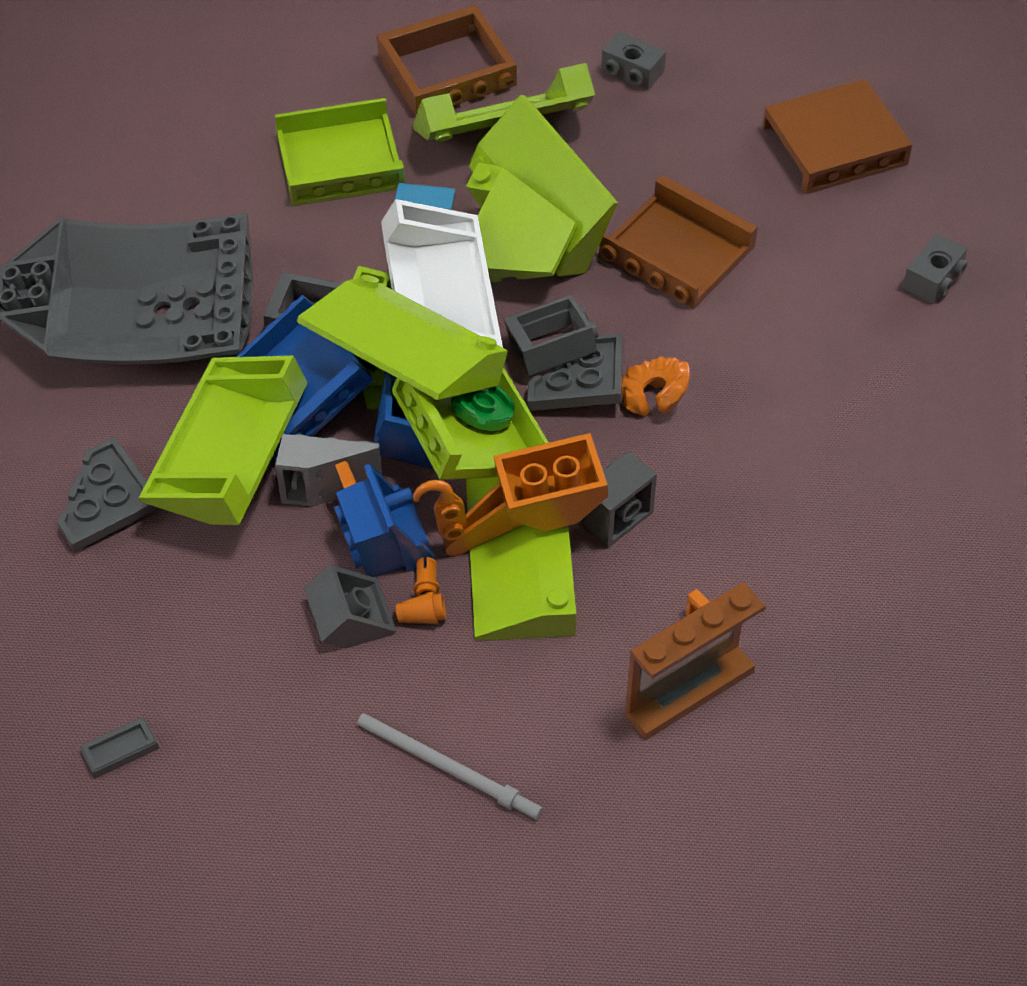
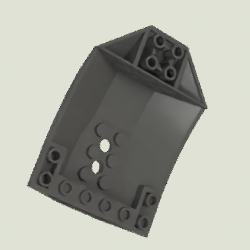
[0,213,254,365]

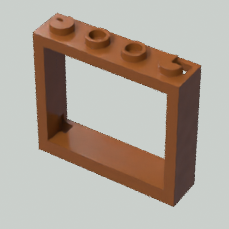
[377,5,517,116]

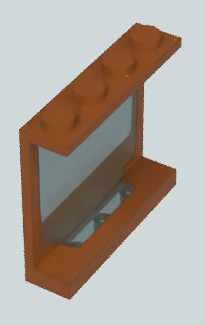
[625,581,766,741]

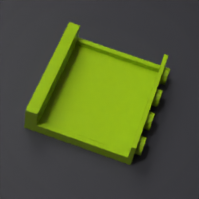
[275,98,405,206]
[392,367,549,479]

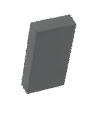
[79,716,159,779]

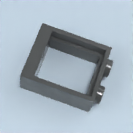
[263,272,342,329]
[504,295,599,376]

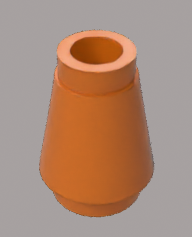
[396,591,447,624]

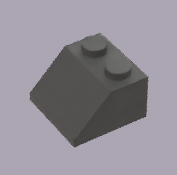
[304,564,397,648]

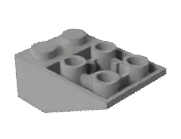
[275,434,382,507]

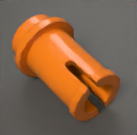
[413,557,440,596]

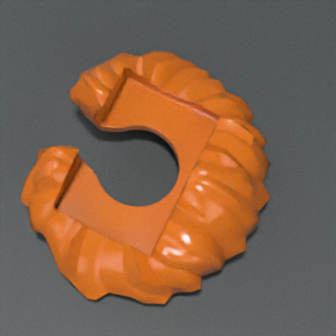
[622,356,690,417]

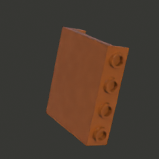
[762,78,913,194]
[599,175,758,309]

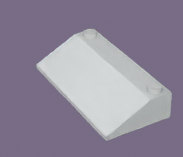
[381,199,503,348]

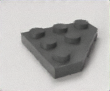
[527,333,623,411]
[57,436,159,552]

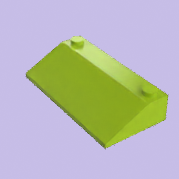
[413,63,595,142]
[469,95,618,276]
[297,275,508,400]
[138,356,308,525]
[466,477,576,641]

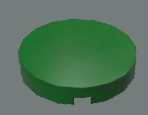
[451,386,515,431]

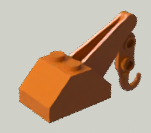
[413,433,608,556]

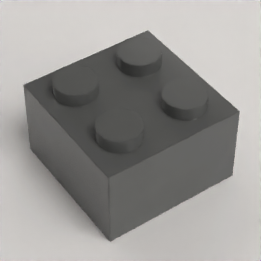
[581,451,657,548]

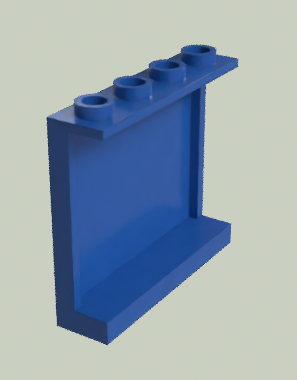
[237,295,374,460]

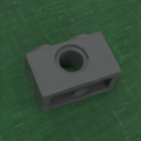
[601,31,666,91]
[902,233,968,304]

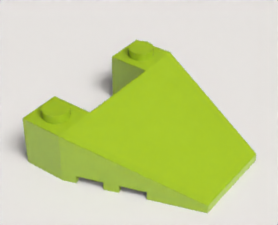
[466,162,578,282]

